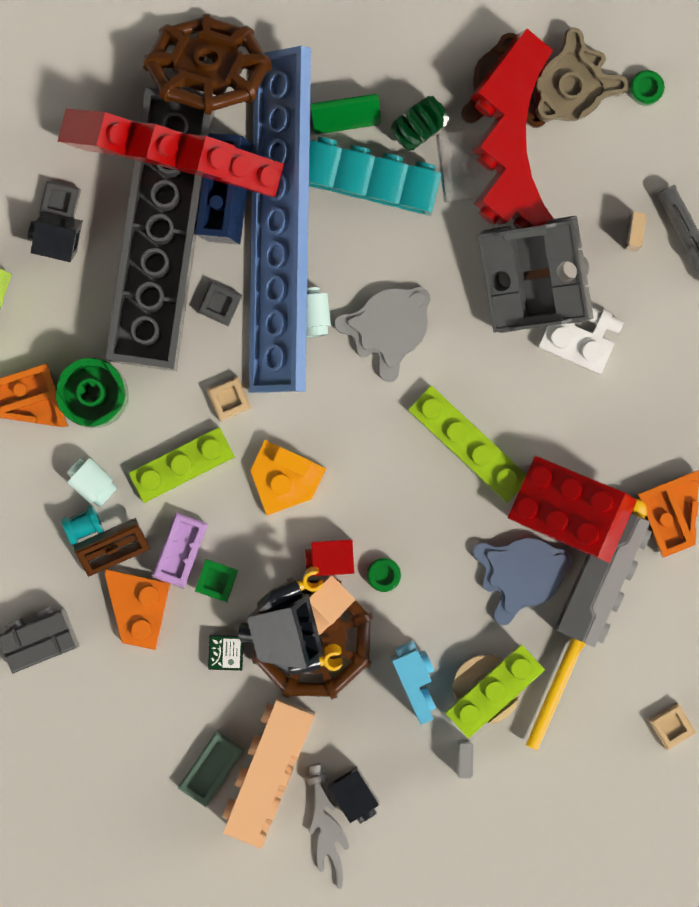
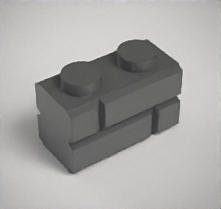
[0,606,80,674]

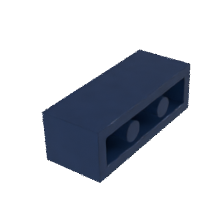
[195,133,253,245]

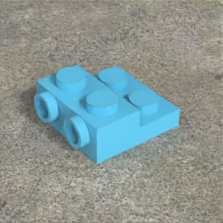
[391,640,436,725]

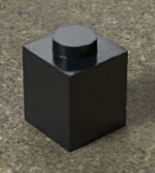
[27,211,83,262]
[328,767,379,824]

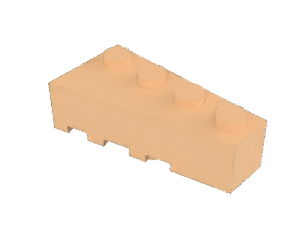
[222,698,315,849]

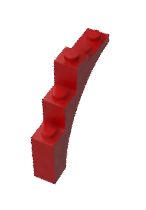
[470,29,554,229]
[57,108,284,197]

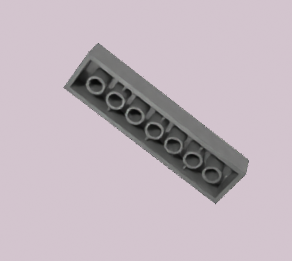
[105,87,215,372]

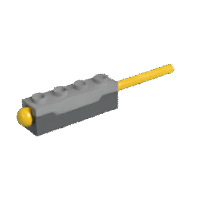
[525,498,652,750]

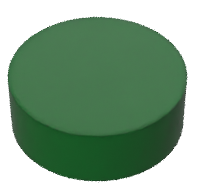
[629,70,665,106]
[367,558,401,592]

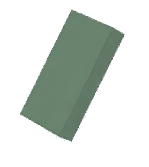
[178,731,245,807]

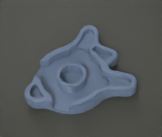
[473,538,573,625]

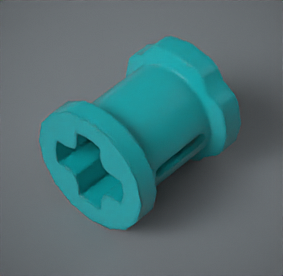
[60,505,104,546]

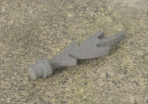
[306,763,349,889]

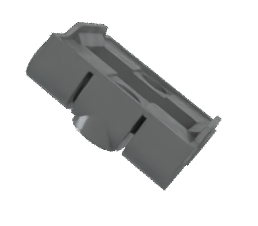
[477,216,594,333]

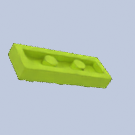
[129,427,236,503]
[445,644,545,739]

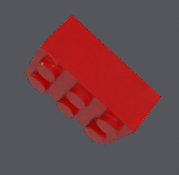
[507,456,637,563]

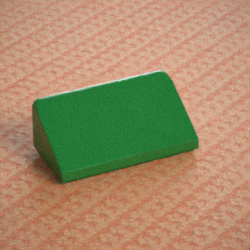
[311,94,381,134]

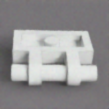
[538,308,624,375]

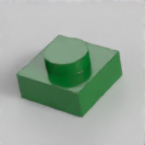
[195,559,238,602]

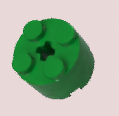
[56,358,128,428]

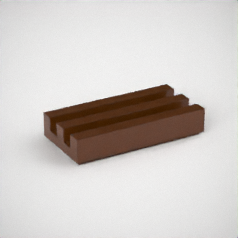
[73,518,151,577]

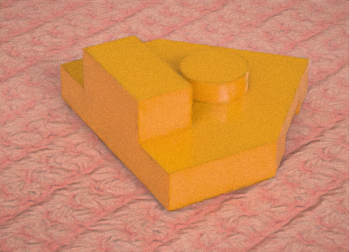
[250,440,326,516]

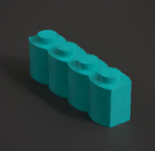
[309,137,442,216]

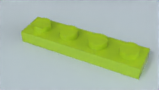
[408,385,526,503]

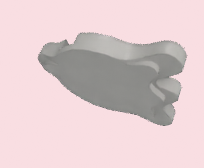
[335,287,430,382]

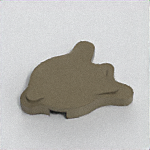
[535,27,629,122]

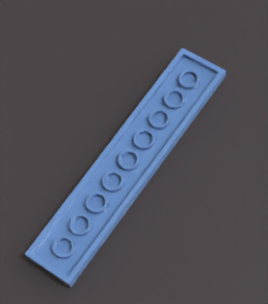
[249,46,311,393]

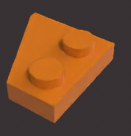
[0,363,69,428]
[636,470,699,558]
[105,569,171,650]

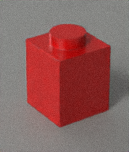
[305,539,355,576]

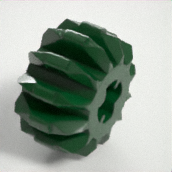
[391,96,450,151]

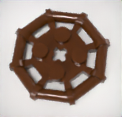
[142,14,272,115]
[251,577,373,700]

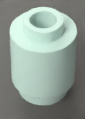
[306,287,331,338]
[67,458,118,507]

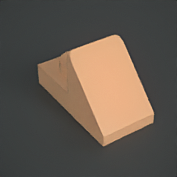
[309,575,356,635]

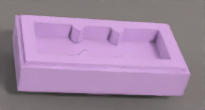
[152,513,208,589]

